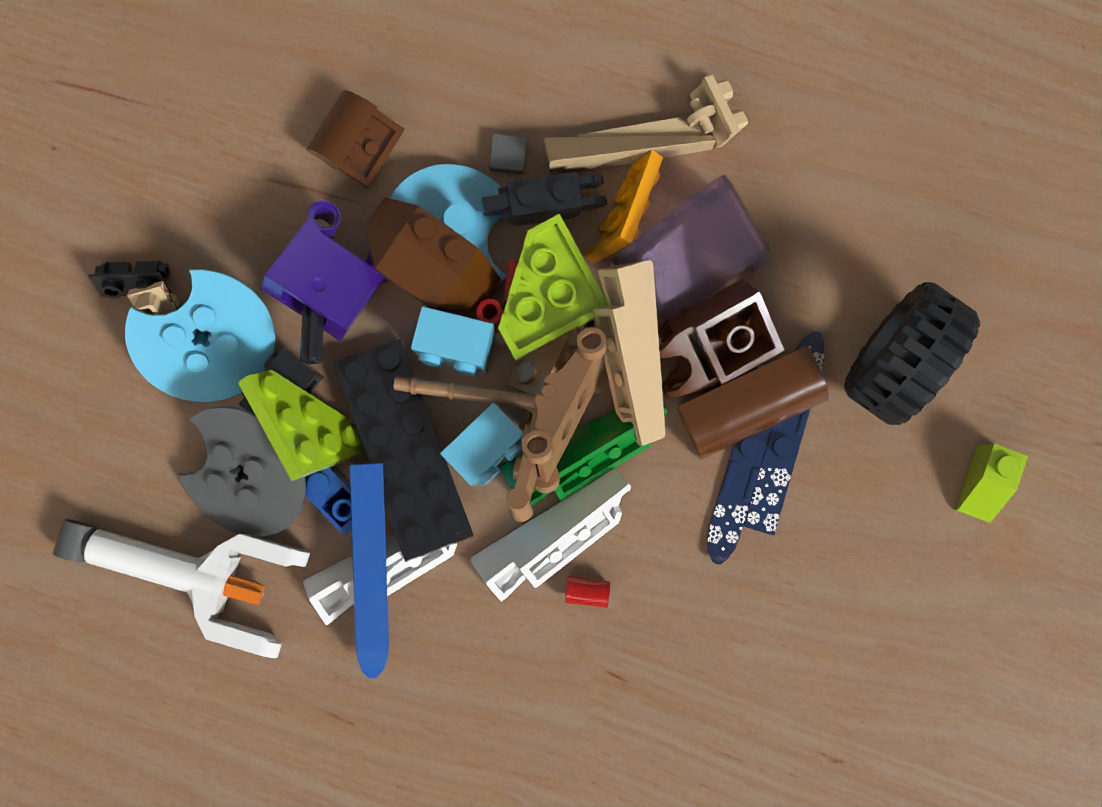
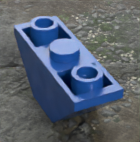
[305,465,351,536]

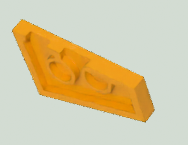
[583,150,663,264]

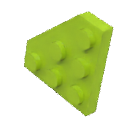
[498,214,608,361]
[238,370,365,481]

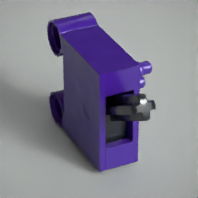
[261,201,389,365]

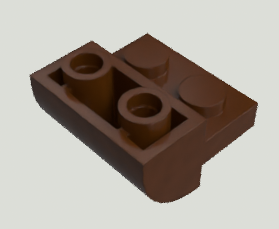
[306,90,405,188]

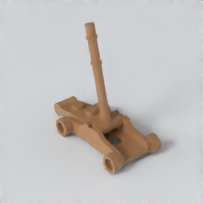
[393,327,609,522]

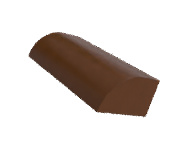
[677,345,829,460]

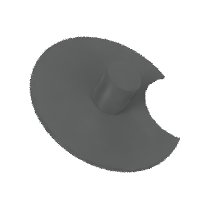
[178,406,306,537]

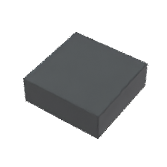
[489,134,528,175]

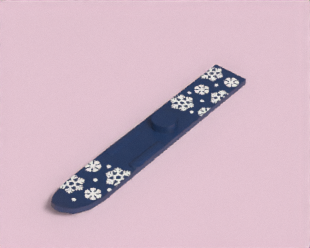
[743,332,824,536]
[707,362,772,565]

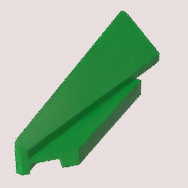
[499,405,667,507]

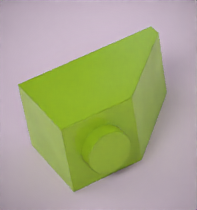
[955,443,1029,523]

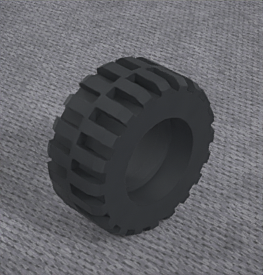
[844,282,980,425]

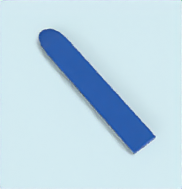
[349,463,389,679]

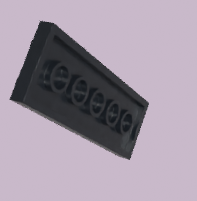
[334,340,474,563]

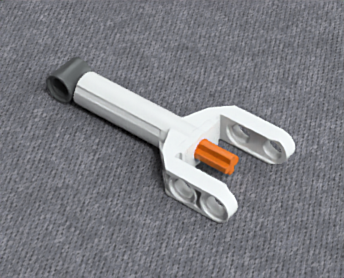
[52,519,310,658]

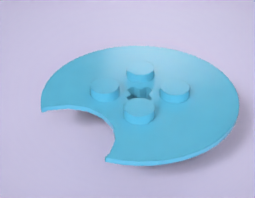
[390,164,507,284]
[125,269,275,402]

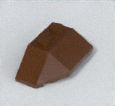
[364,197,502,312]

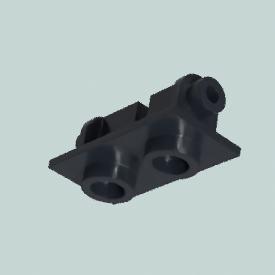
[88,260,171,298]

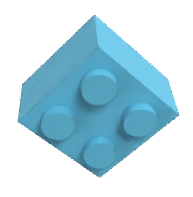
[411,306,497,378]
[440,402,523,486]

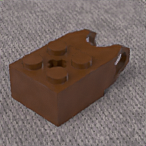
[658,278,784,399]

